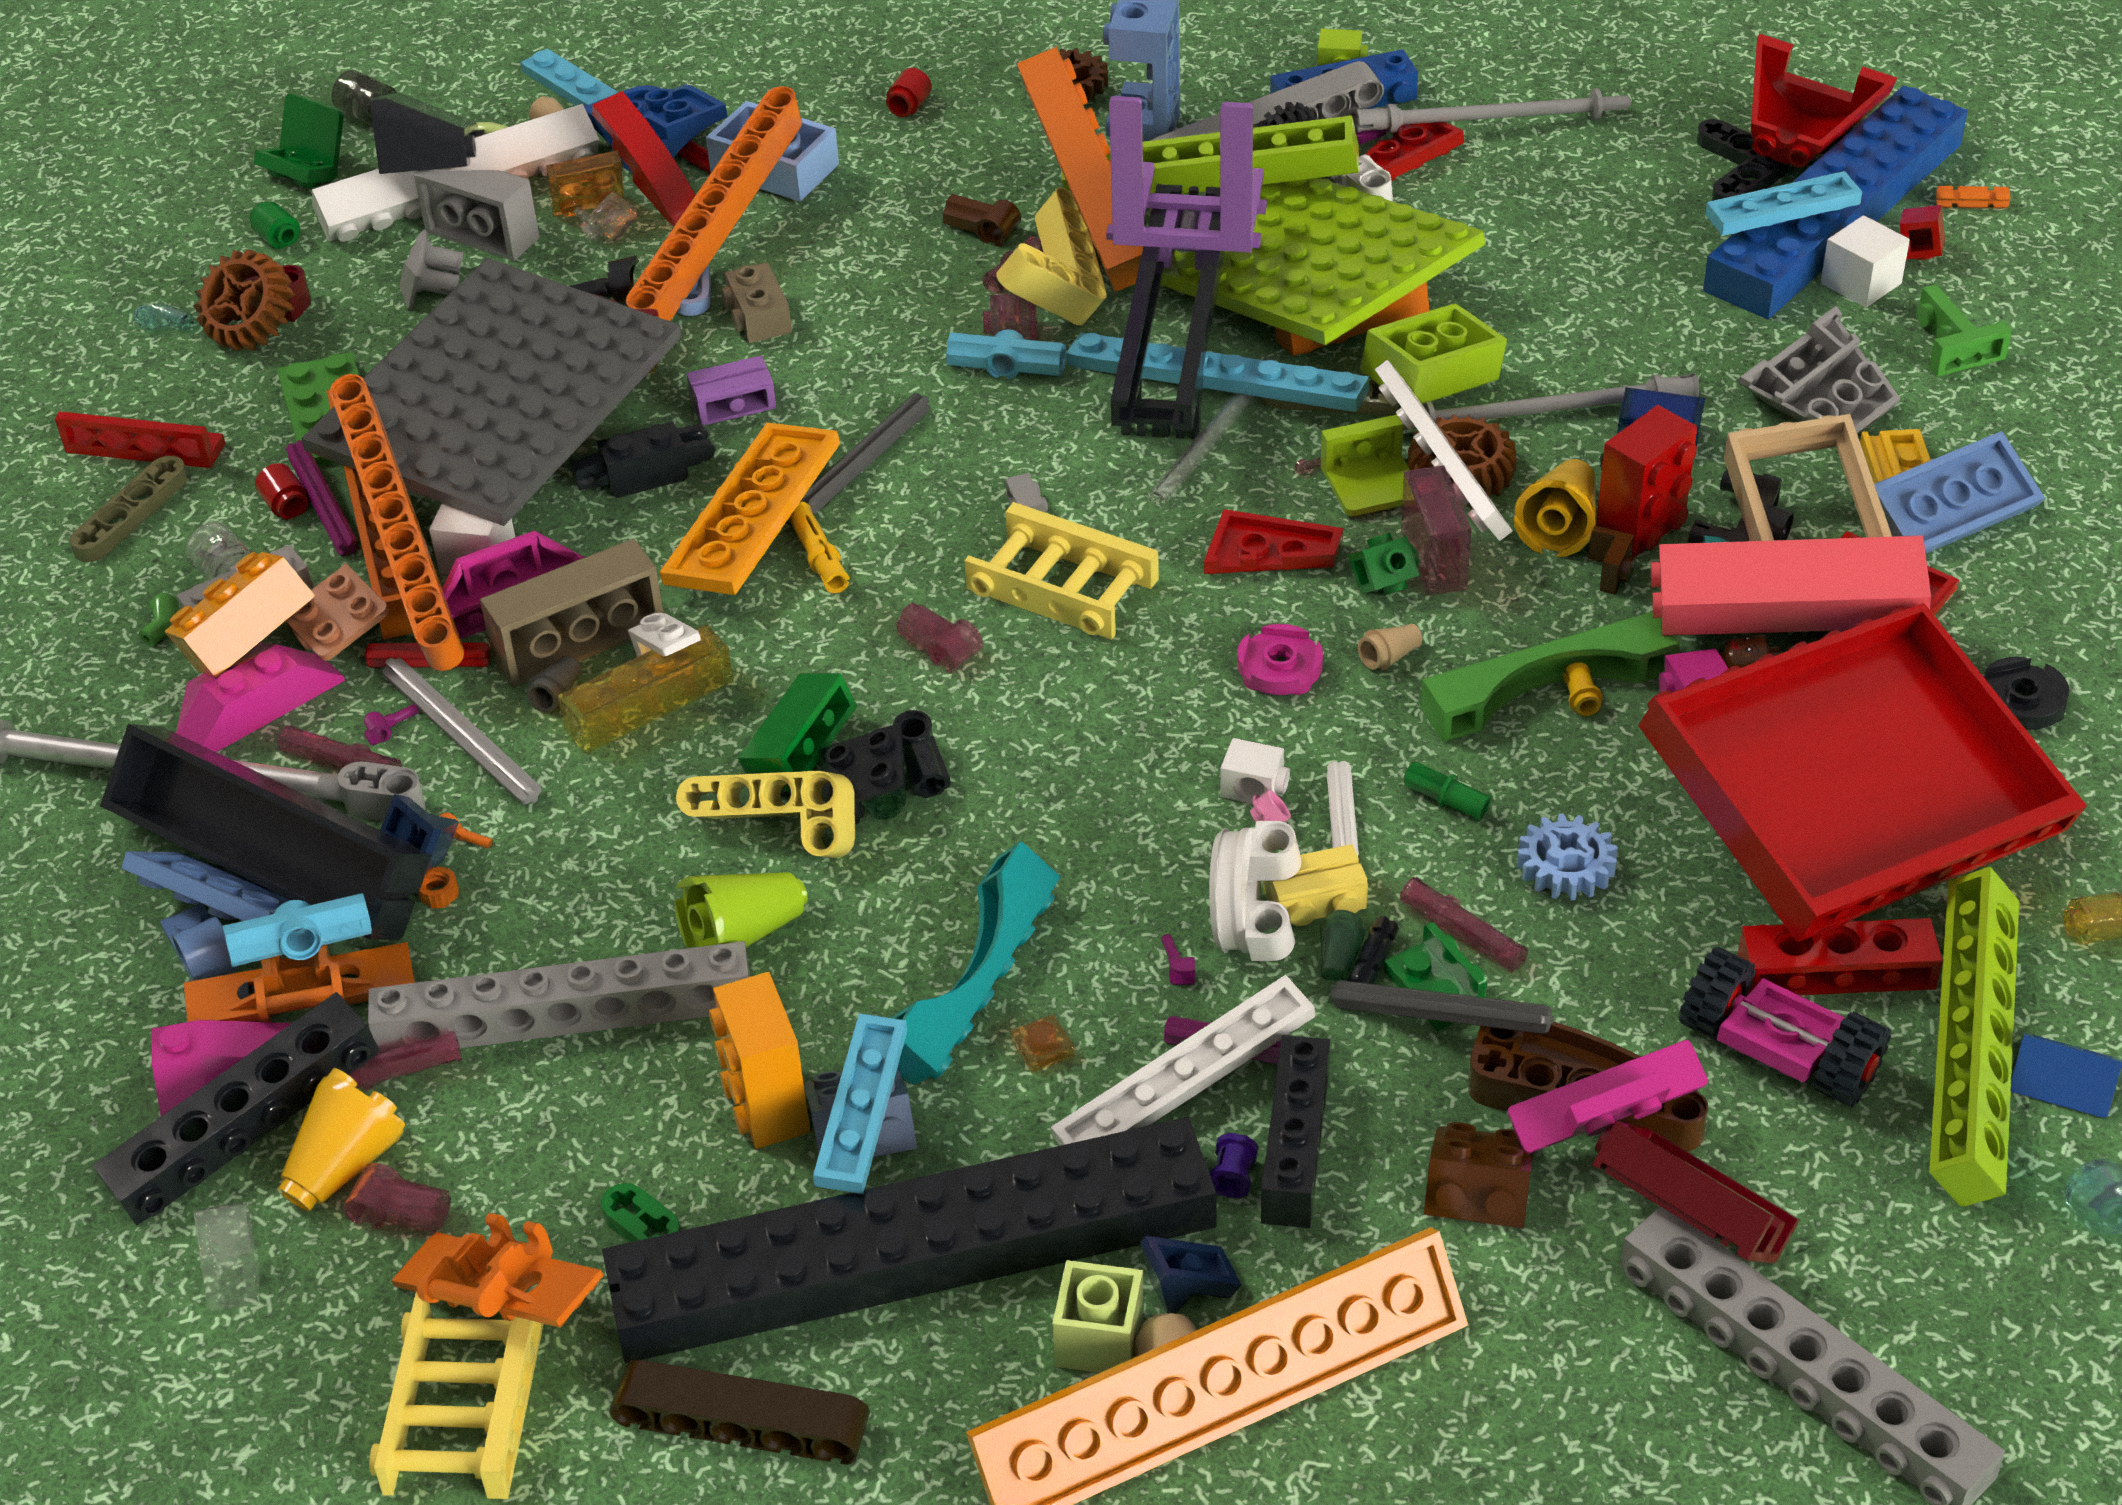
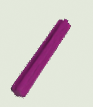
[286,440,359,556]

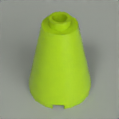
[675,872,808,948]

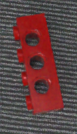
[1737,918,1943,995]

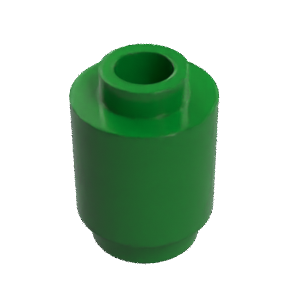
[249,202,300,249]

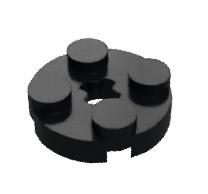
[1983,657,2070,730]

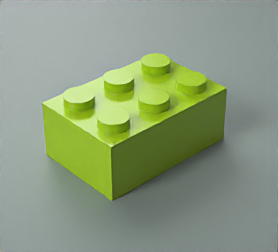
[1360,303,1507,404]

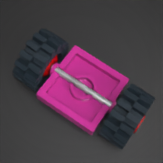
[1679,947,1891,1108]

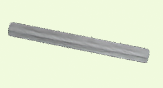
[382,658,542,805]

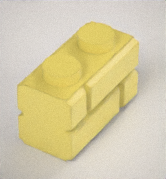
[1263,844,1368,926]

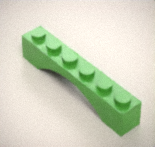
[1420,612,1680,742]

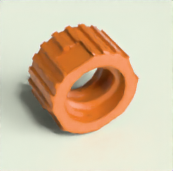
[418,866,459,909]

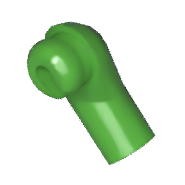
[139,593,180,647]

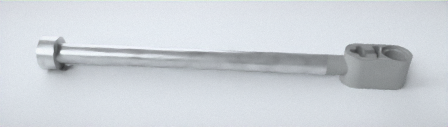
[0,719,426,822]

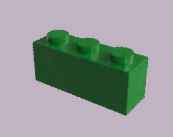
[738,673,857,792]

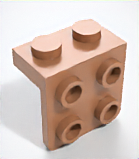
[284,563,390,661]

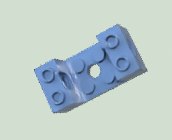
[1103,0,1180,142]

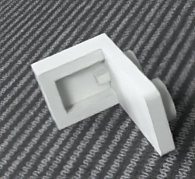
[628,613,701,679]

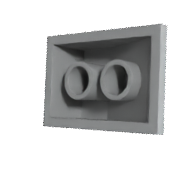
[414,170,540,261]

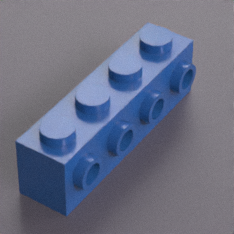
[1270,49,1418,109]

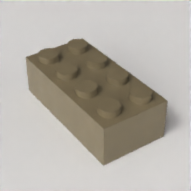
[480,538,663,688]

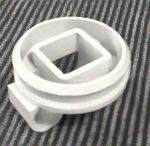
[1209,821,1301,961]

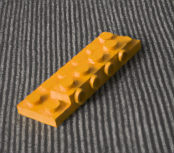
[659,422,840,595]

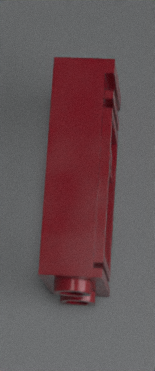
[1592,1121,1800,1263]

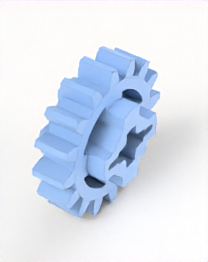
[1517,814,1618,901]

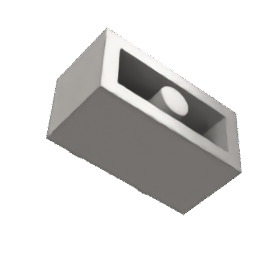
[1005,473,1048,512]

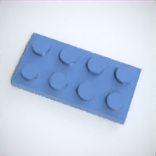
[1874,431,2045,554]
[121,851,303,931]

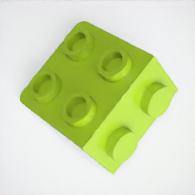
[1321,414,1422,516]

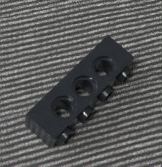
[1261,1035,1330,1228]

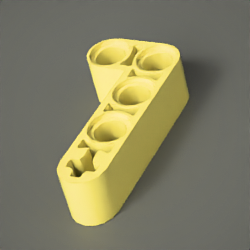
[676,771,855,858]

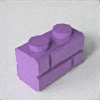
[686,355,776,426]

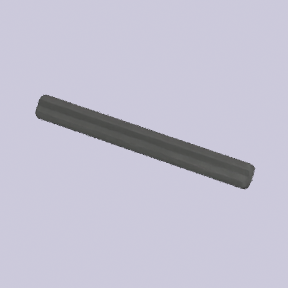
[801,393,930,515]
[1331,980,1553,1034]

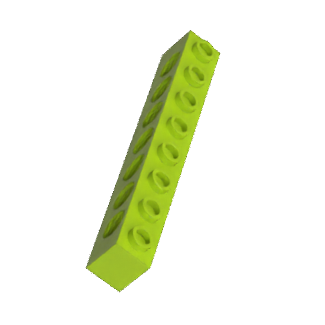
[1929,867,2019,1207]

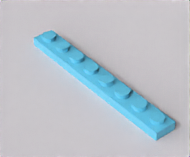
[1066,332,1370,412]

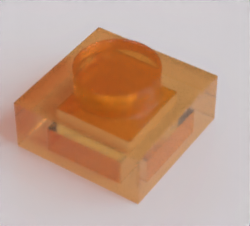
[1011,1014,1074,1073]

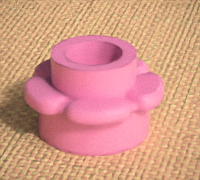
[1250,790,1291,822]

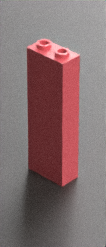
[1651,536,1931,636]

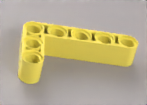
[996,187,1107,326]

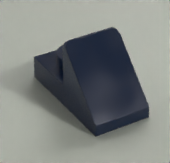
[380,794,459,870]
[1140,1236,1241,1314]

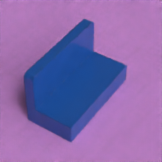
[2011,1032,2122,1118]

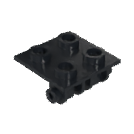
[821,722,905,825]

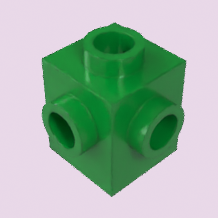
[1348,533,1420,596]

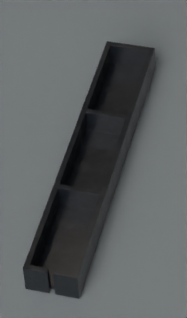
[602,1117,1217,1364]

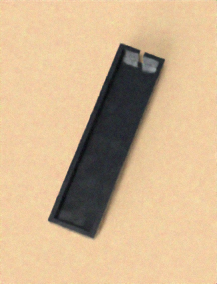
[100,724,432,940]

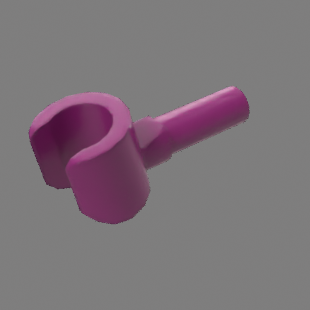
[364,704,419,746]
[1161,934,1195,985]

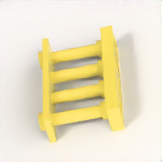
[964,502,1159,640]
[369,1292,544,1499]

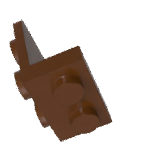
[1424,1122,1534,1229]

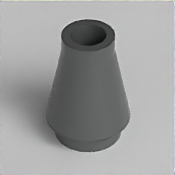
[526,656,581,712]

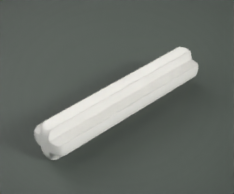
[1327,761,1359,856]

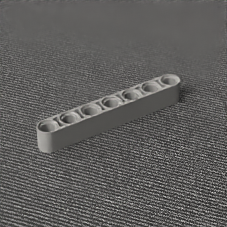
[1150,61,1384,141]

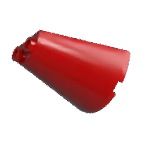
[1751,33,1897,168]

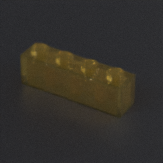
[558,624,733,754]

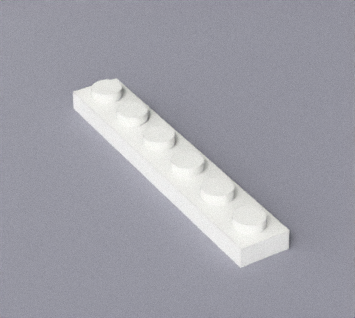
[1375,360,1513,541]
[1051,975,1315,1146]

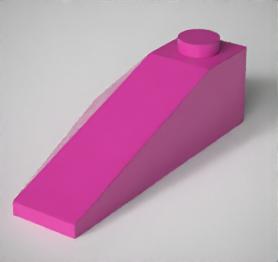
[151,1020,292,1116]

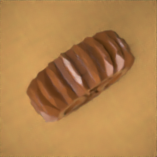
[193,249,295,351]
[1408,414,1517,505]

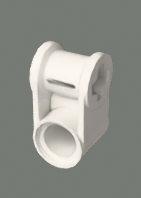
[1332,154,1393,201]

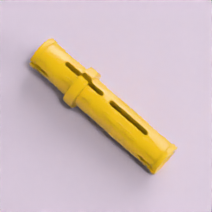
[788,501,850,594]

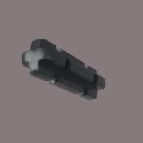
[1347,916,1399,984]

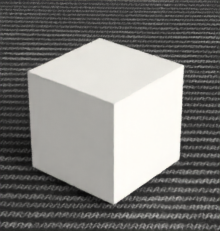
[1821,215,1910,308]
[429,503,515,574]

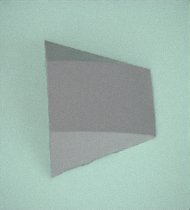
[1737,306,1901,435]

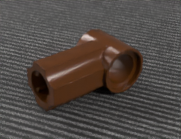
[942,194,1022,247]

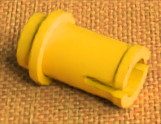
[1562,662,1603,716]

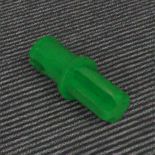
[1404,762,1492,822]

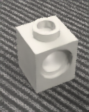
[1220,738,1290,804]

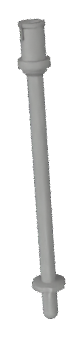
[1354,88,1631,133]
[1401,373,1699,430]

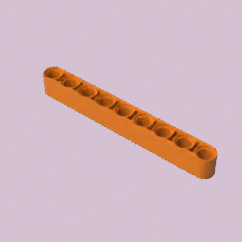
[626,86,802,321]
[330,374,464,671]

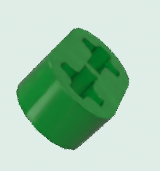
[601,1183,680,1243]

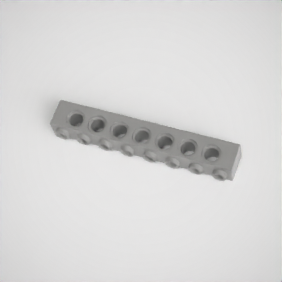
[368,941,750,1059]
[1620,1207,2005,1505]

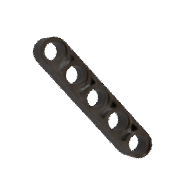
[609,1360,870,1465]

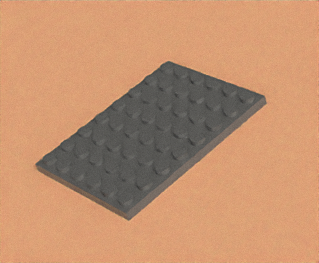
[301,258,681,526]

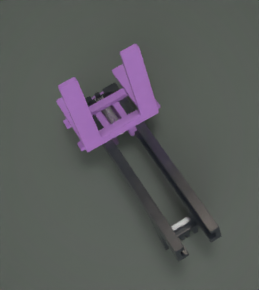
[1106,96,1267,440]

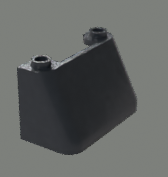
[371,93,486,174]

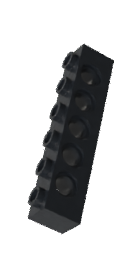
[92,992,381,1226]

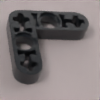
[1697,119,1789,201]

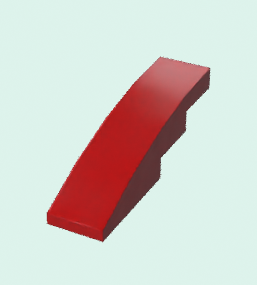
[592,91,696,227]

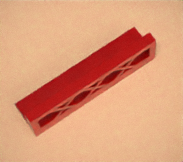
[55,411,226,468]

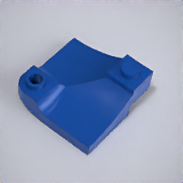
[584,84,728,173]

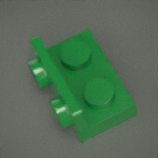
[1384,922,1487,1032]

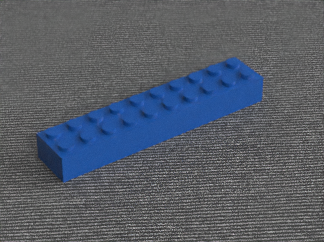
[1703,85,1968,320]

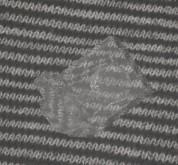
[573,191,640,245]

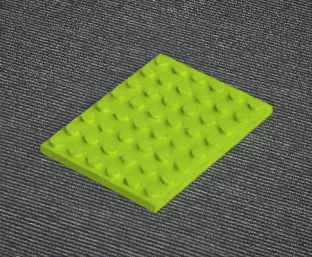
[1161,178,1485,346]

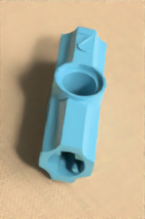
[946,329,1066,379]
[223,893,372,967]

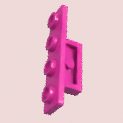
[1507,1040,1708,1154]

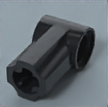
[893,710,951,798]

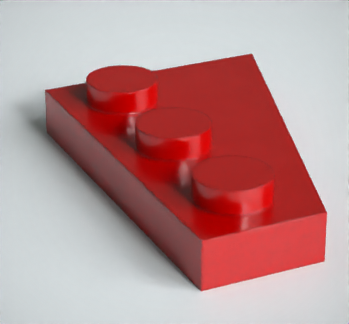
[1365,122,1464,182]
[1204,509,1344,574]

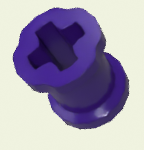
[1209,1133,1259,1199]

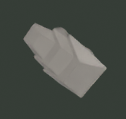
[399,230,463,311]

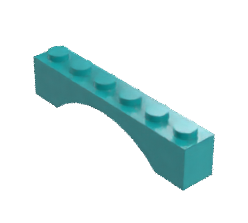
[892,841,1061,1085]

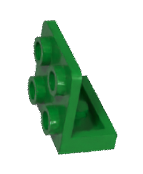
[254,93,344,187]

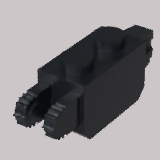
[572,421,716,498]

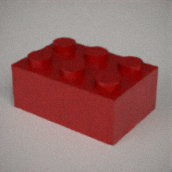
[1596,405,1698,558]

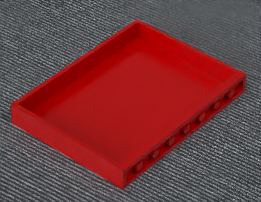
[1638,603,2087,942]

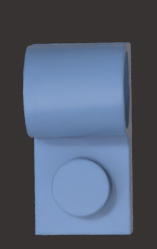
[160,903,239,981]

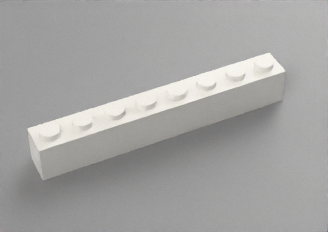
[312,104,599,242]

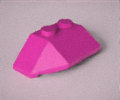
[442,531,585,639]
[176,642,345,752]

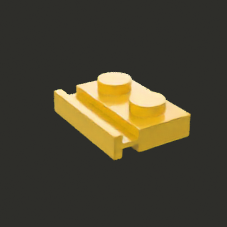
[1860,429,1931,484]

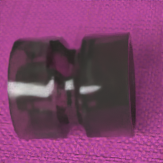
[331,69,397,127]

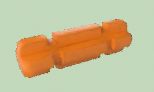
[1935,186,2010,209]

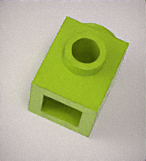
[1317,28,1368,66]

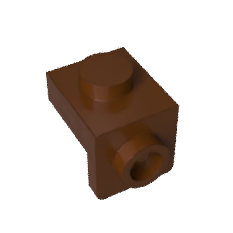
[1588,526,1635,595]

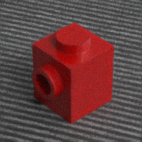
[1899,205,1945,260]

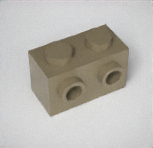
[721,262,792,343]

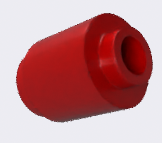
[886,68,932,117]
[255,463,309,520]

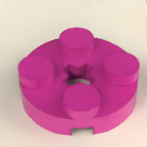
[1237,624,1323,695]

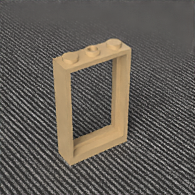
[1724,414,1892,541]

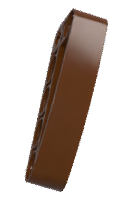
[1468,1021,1708,1151]

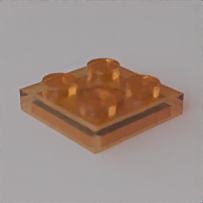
[546,150,624,217]

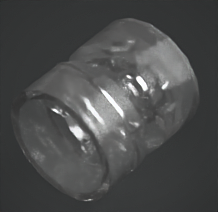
[185,522,252,581]

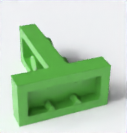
[1916,284,2012,377]

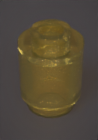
[2063,892,2122,945]

